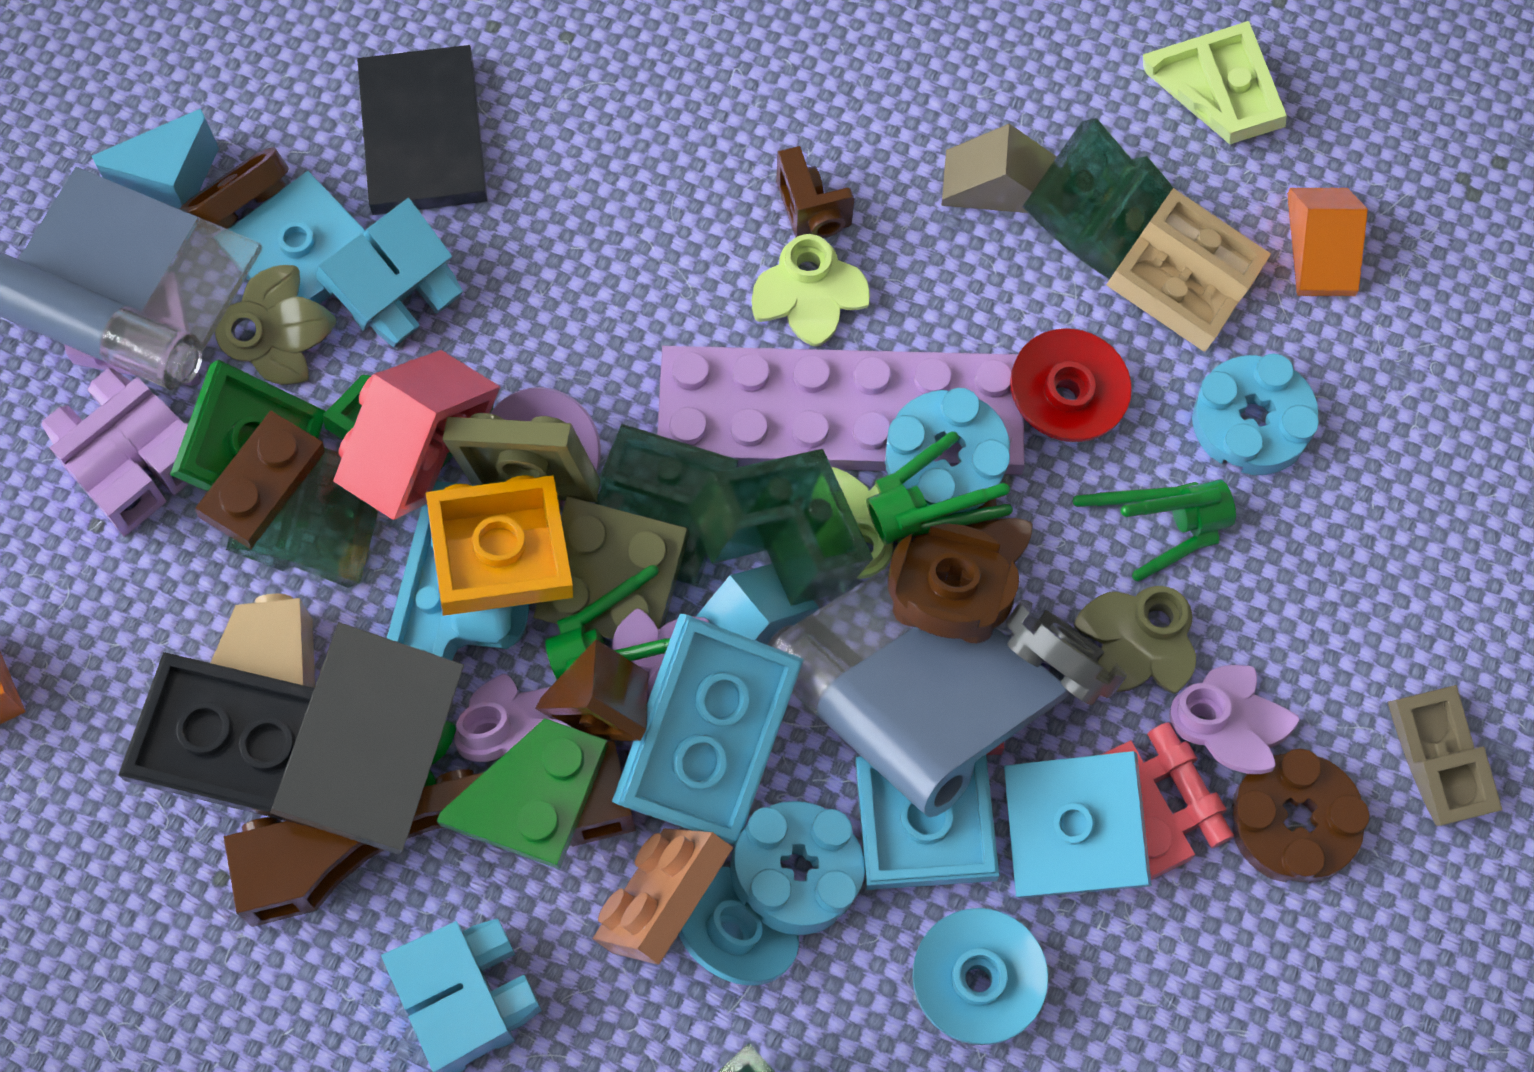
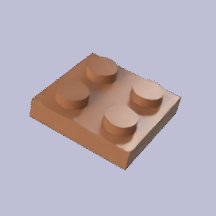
[592,828,733,965]

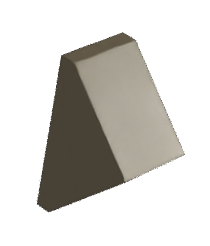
[941,123,1061,216]

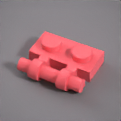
[1101,722,1234,880]

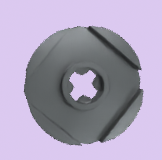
[1006,600,1127,705]

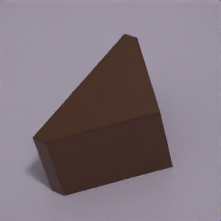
[535,639,648,741]

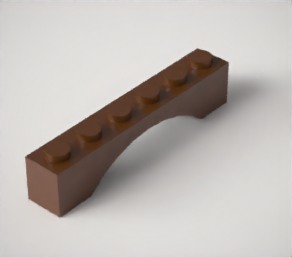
[223,741,636,927]

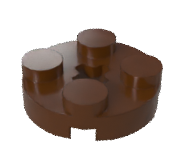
[887,524,1019,644]
[1232,748,1369,884]

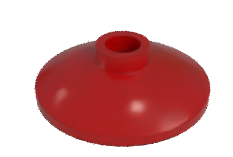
[1010,328,1132,442]

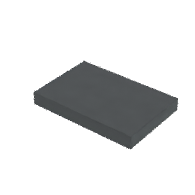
[270,622,464,855]

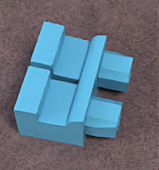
[315,197,463,348]
[381,918,542,1072]

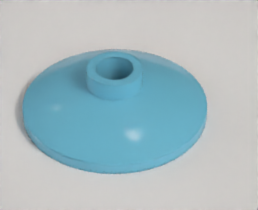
[678,867,799,986]
[912,908,1048,1045]

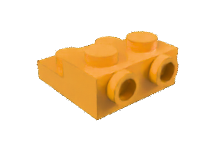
[426,475,573,616]

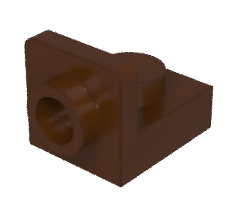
[776,146,855,238]

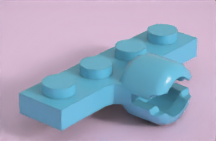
[387,481,529,660]

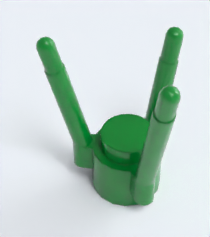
[866,431,1013,545]
[1072,479,1236,582]
[545,565,671,680]

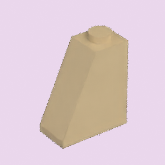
[210,593,315,688]

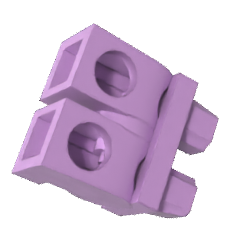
[42,368,189,537]

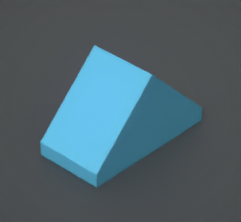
[92,108,219,209]
[696,561,819,647]

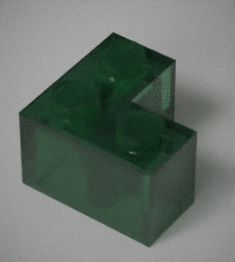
[689,449,873,606]

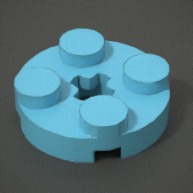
[1192,353,1319,475]
[885,388,1010,515]
[730,801,865,935]

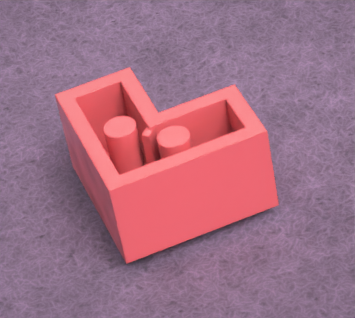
[333,350,500,520]

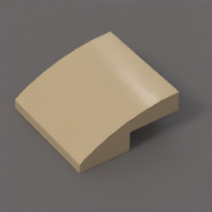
[1106,188,1271,352]

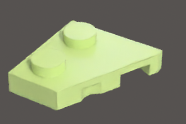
[1143,21,1287,144]

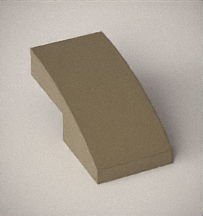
[1388,685,1502,826]

